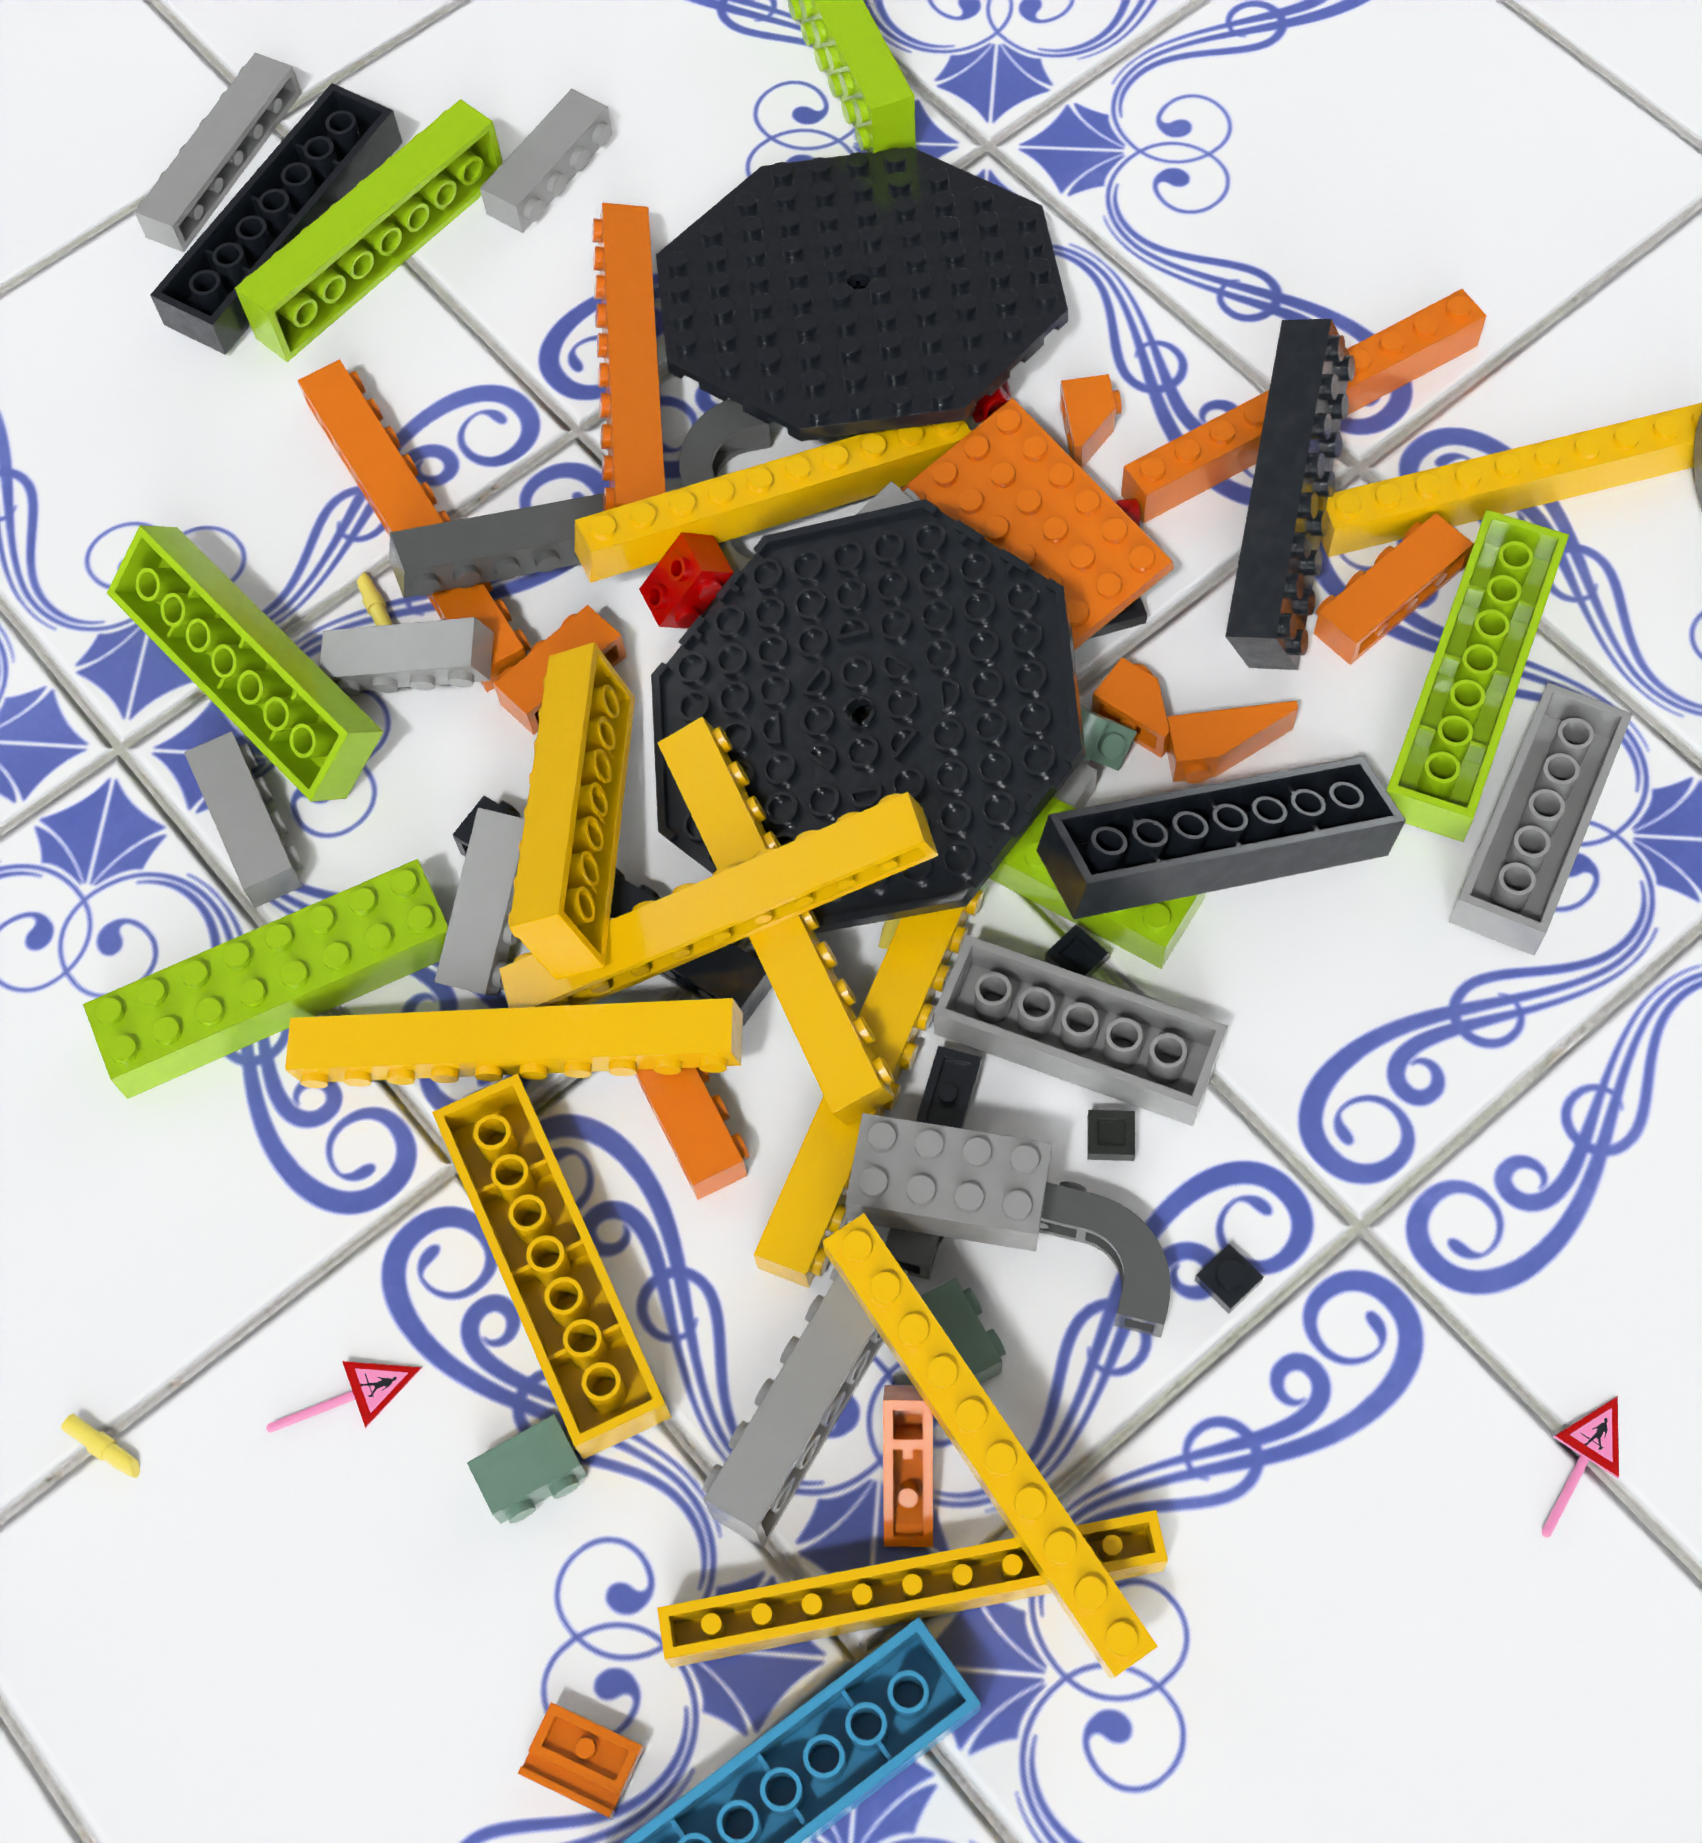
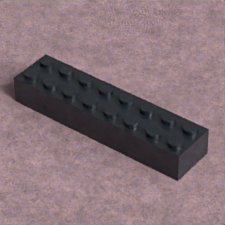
[150,83,403,355]
[1225,319,1355,670]
[1036,756,1406,920]

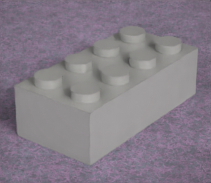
[845,1113,1052,1252]

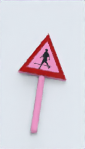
[266,1361,422,1432]
[1542,1396,1619,1538]

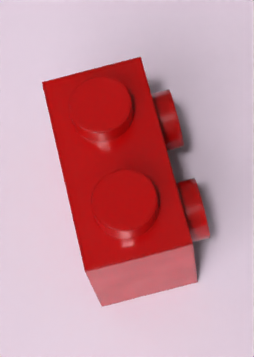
[639,532,734,629]

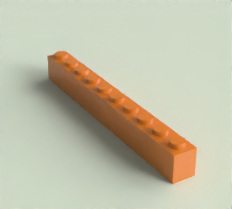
[592,203,665,511]
[1121,288,1487,524]
[297,359,531,692]

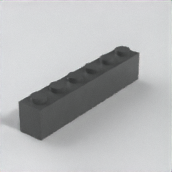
[389,493,604,598]

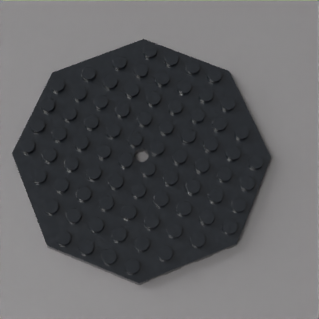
[656,147,1068,441]
[651,499,1086,933]

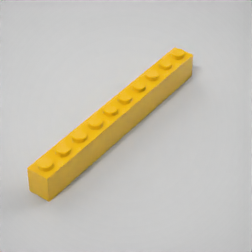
[1321,403,1702,557]
[574,420,971,583]
[658,717,895,1125]
[499,792,938,1008]
[754,890,984,1288]
[285,998,743,1088]
[823,1213,1158,1679]
[657,1510,1168,1668]

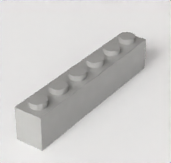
[134,53,302,252]

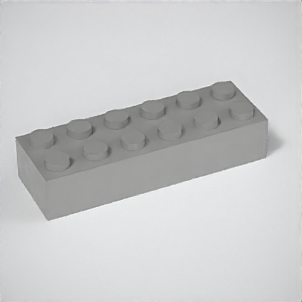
[1449,683,1633,956]
[934,935,1228,1126]
[702,1267,908,1548]

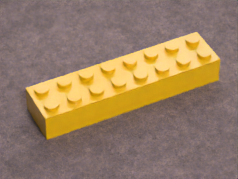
[508,642,635,980]
[432,1073,672,1460]

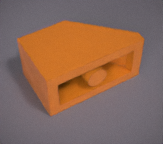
[1059,374,1122,468]
[1091,657,1170,758]

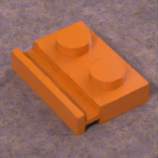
[518,1702,645,1819]

